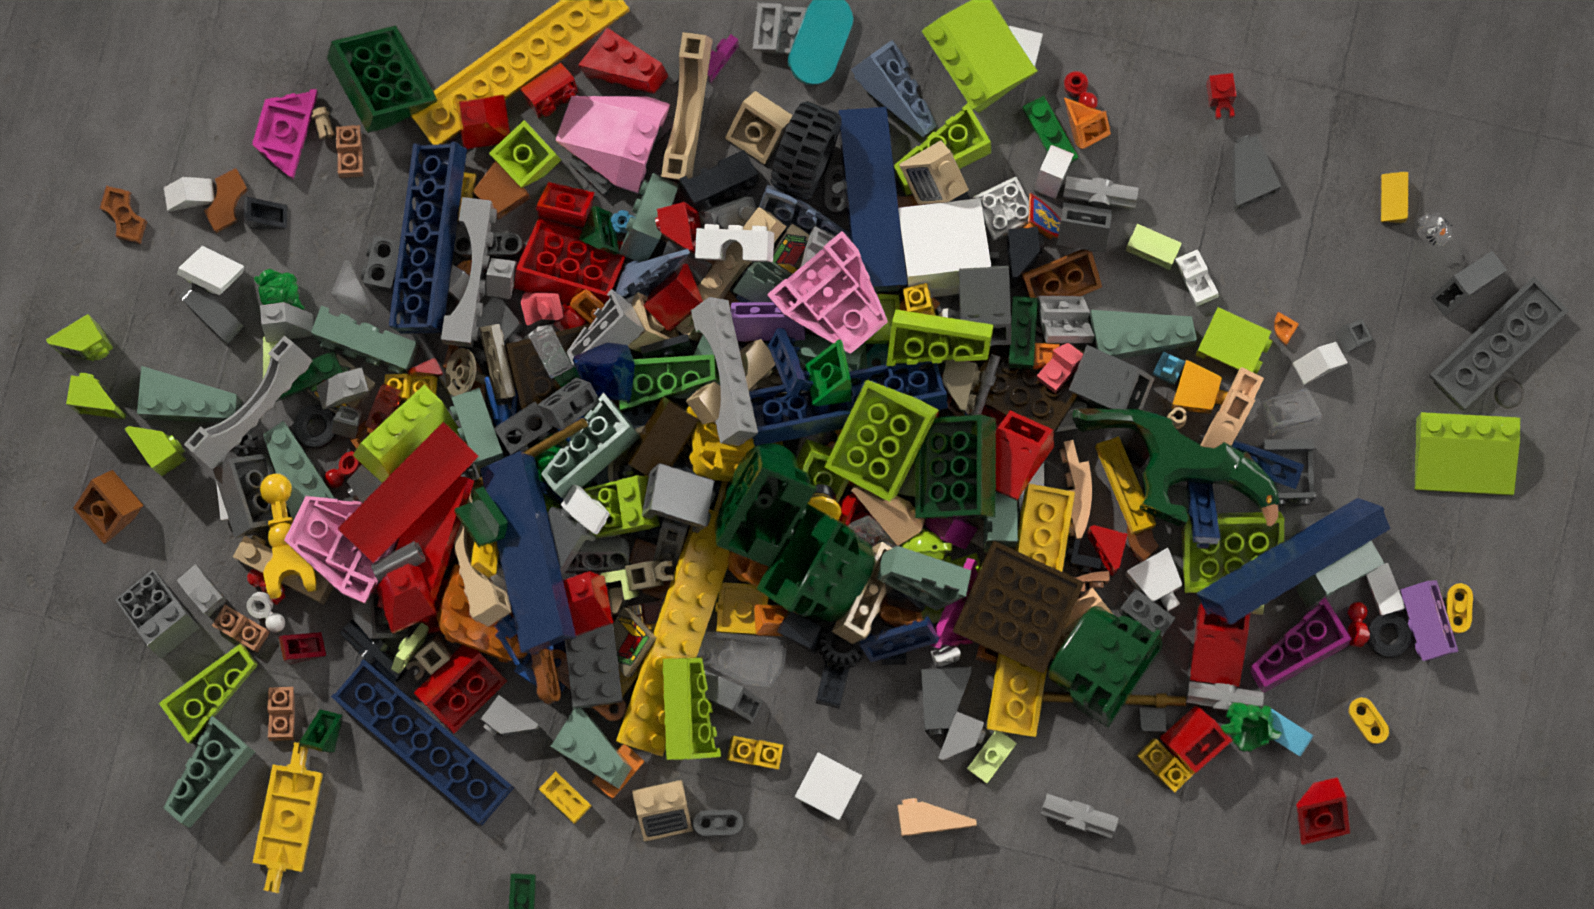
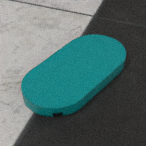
[788,0,853,86]

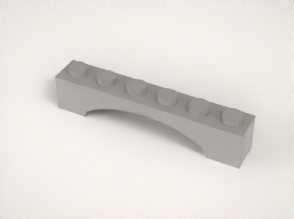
[441,197,497,348]
[691,297,758,446]
[184,336,312,470]

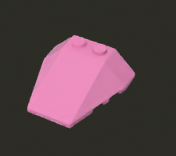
[555,96,671,194]
[767,231,888,354]
[284,496,399,604]

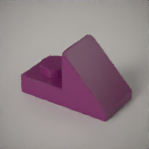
[707,34,739,83]

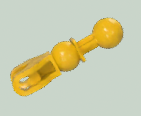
[260,474,318,599]

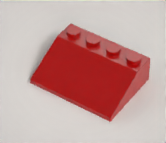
[514,218,627,305]

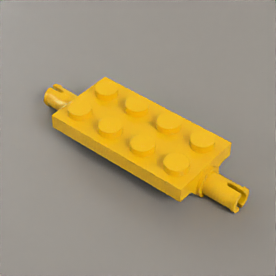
[252,742,323,893]

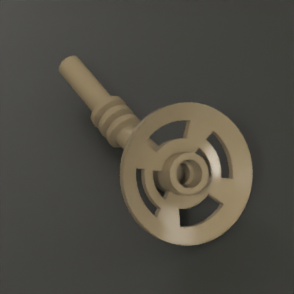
[445,348,520,404]

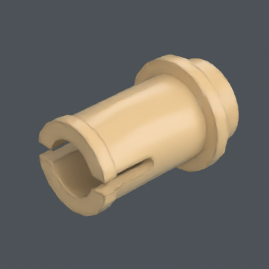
[311,107,335,139]
[1167,407,1187,429]

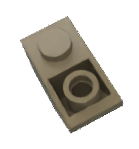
[942,360,981,416]

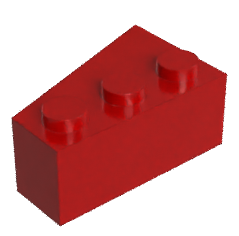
[578,28,669,94]

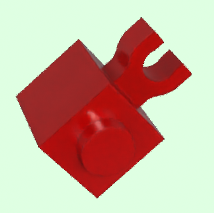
[1206,73,1236,120]

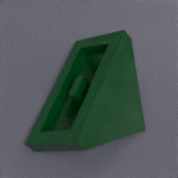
[578,206,619,255]
[299,709,343,752]

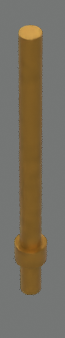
[473,418,588,489]
[1042,692,1186,708]

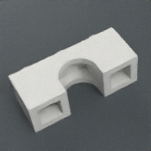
[695,224,774,262]

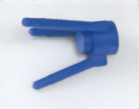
[485,377,518,426]
[494,614,553,666]

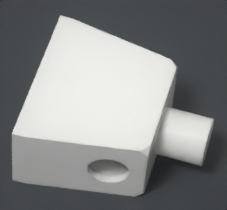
[1125,548,1182,612]

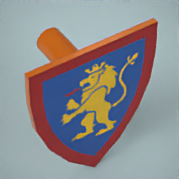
[1024,193,1061,239]

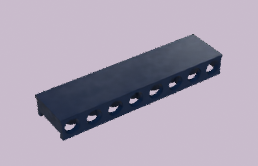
[838,107,907,293]
[389,142,467,334]
[749,361,948,447]
[480,451,576,655]
[1196,498,1391,625]
[331,659,515,826]

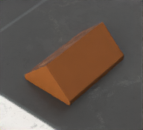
[1021,249,1102,314]

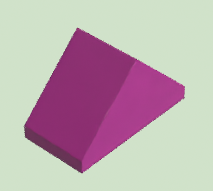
[924,519,978,549]

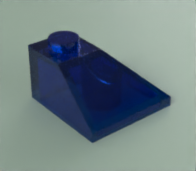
[572,342,635,401]

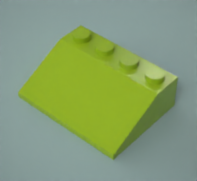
[921,0,1038,112]
[825,380,939,502]
[353,385,468,483]
[1415,412,1520,495]
[1182,512,1284,593]

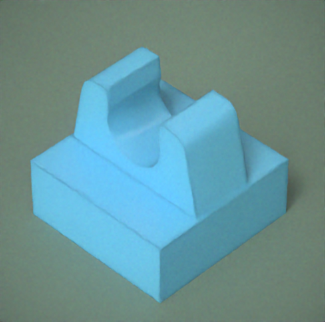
[1152,351,1185,385]

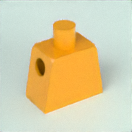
[1171,360,1228,414]

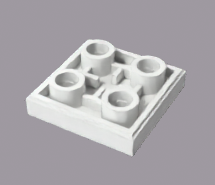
[973,177,1029,241]
[177,246,244,295]
[795,753,862,820]

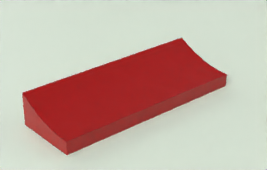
[337,421,479,563]
[377,476,475,622]

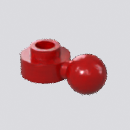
[1064,71,1098,109]
[324,451,362,488]
[247,569,285,605]
[1347,602,1370,647]

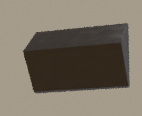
[624,396,701,476]

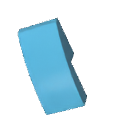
[1271,709,1313,756]

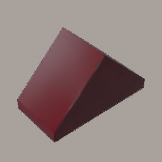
[279,632,326,665]

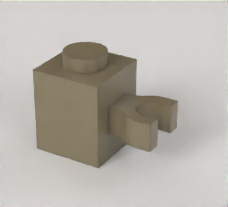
[625,561,674,591]
[405,633,454,680]

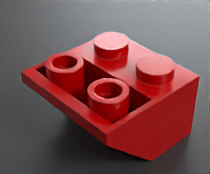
[521,63,579,118]
[1159,705,1233,776]

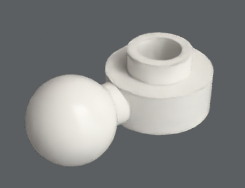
[246,592,285,633]

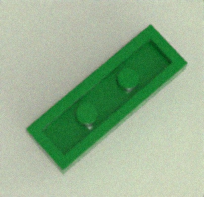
[1022,96,1078,163]

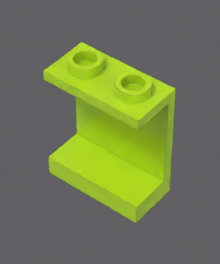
[1196,307,1273,374]

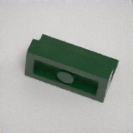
[454,487,508,547]

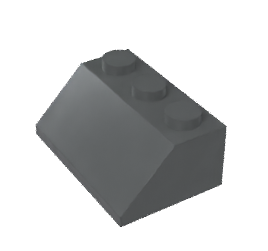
[213,453,289,538]

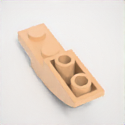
[1201,367,1264,448]
[1059,440,1092,541]

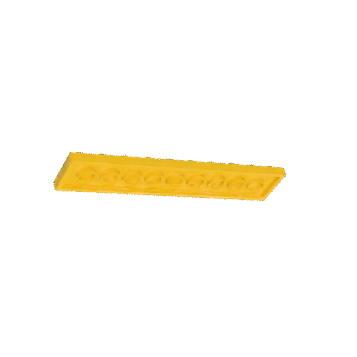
[411,0,630,145]
[986,483,1075,737]
[616,509,730,757]

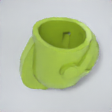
[900,529,952,561]

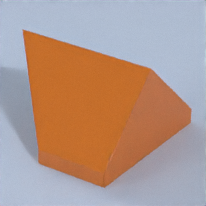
[1064,97,1111,149]

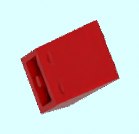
[995,411,1054,500]
[1190,603,1250,687]

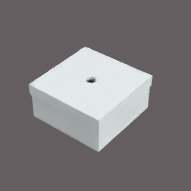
[898,198,991,297]

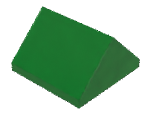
[805,339,852,406]

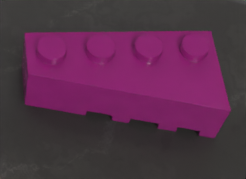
[1250,597,1351,693]

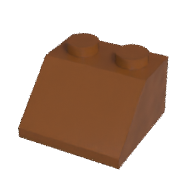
[73,470,143,544]

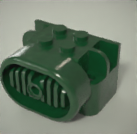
[715,443,816,567]
[756,504,875,622]
[1049,606,1162,728]

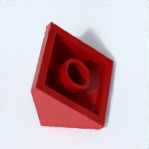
[536,182,595,228]
[643,263,703,331]
[1086,525,1128,577]

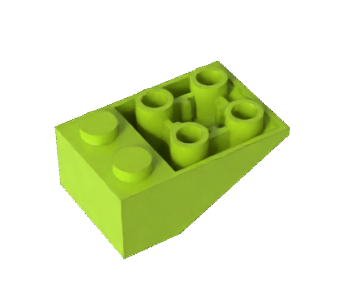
[583,476,660,538]

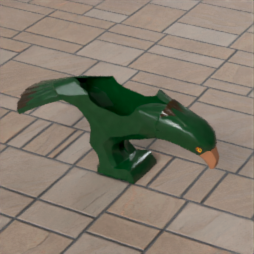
[1072,409,1279,528]

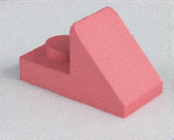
[521,292,563,325]
[1037,343,1083,394]

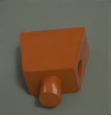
[473,161,530,220]

